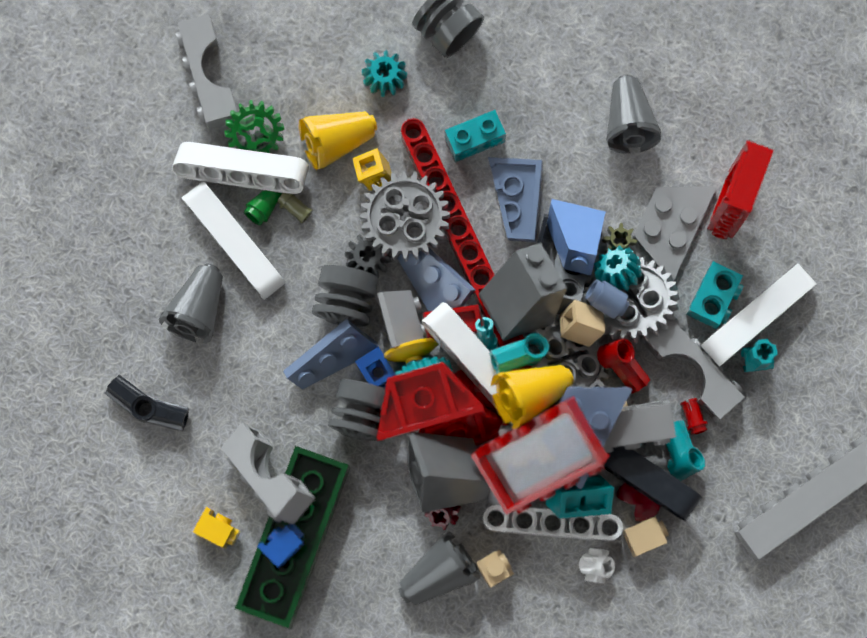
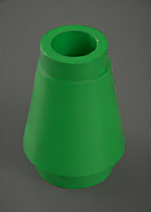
[244,190,282,226]

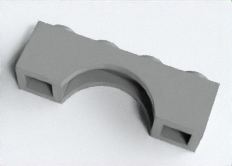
[176,14,238,130]
[640,317,745,423]
[221,422,315,524]

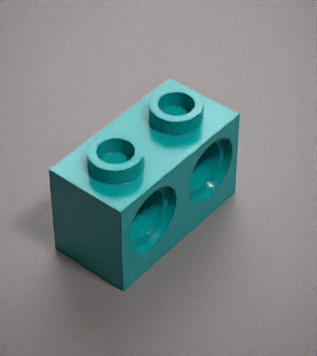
[445,110,506,163]
[686,261,744,329]
[545,474,614,519]

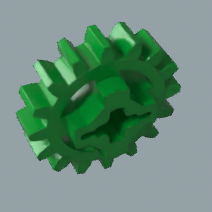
[225,100,285,153]

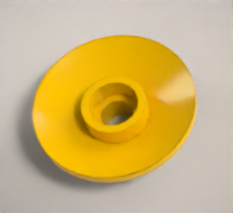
[384,338,439,364]

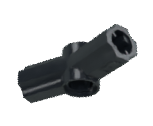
[104,375,189,432]

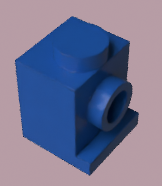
[355,347,396,388]
[257,524,305,568]

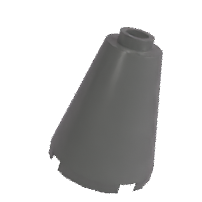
[606,75,661,154]
[159,263,223,343]
[398,531,480,605]

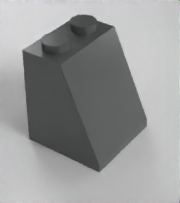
[479,243,567,341]
[407,432,489,513]

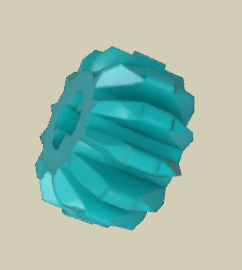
[362,50,408,97]
[594,245,642,291]

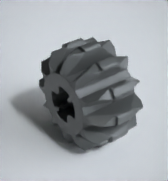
[344,235,391,278]

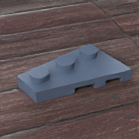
[488,157,543,242]
[397,237,475,312]
[283,319,380,389]

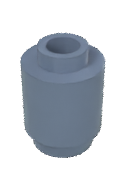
[585,280,629,319]

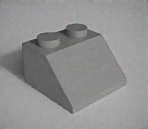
[377,290,427,348]

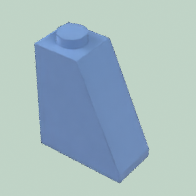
[547,199,605,275]

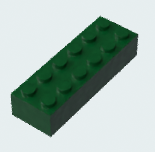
[234,446,350,629]

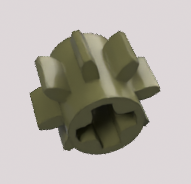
[602,223,637,254]

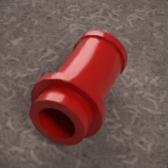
[680,398,708,435]

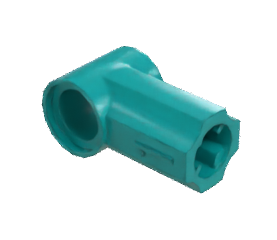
[489,333,549,374]
[741,339,778,372]
[666,420,705,481]

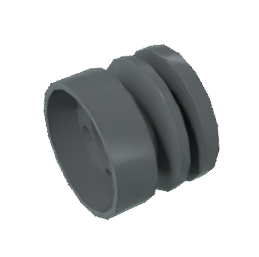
[412,0,484,58]
[312,265,378,327]
[328,379,385,442]

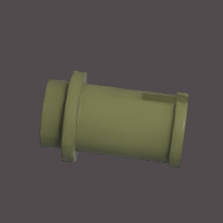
[277,193,313,224]

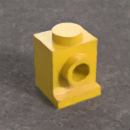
[352,148,392,190]
[193,507,240,549]

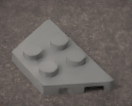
[633,186,716,281]

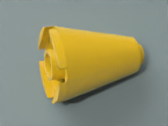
[298,112,377,170]
[491,365,574,429]

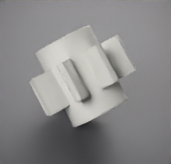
[579,548,615,584]

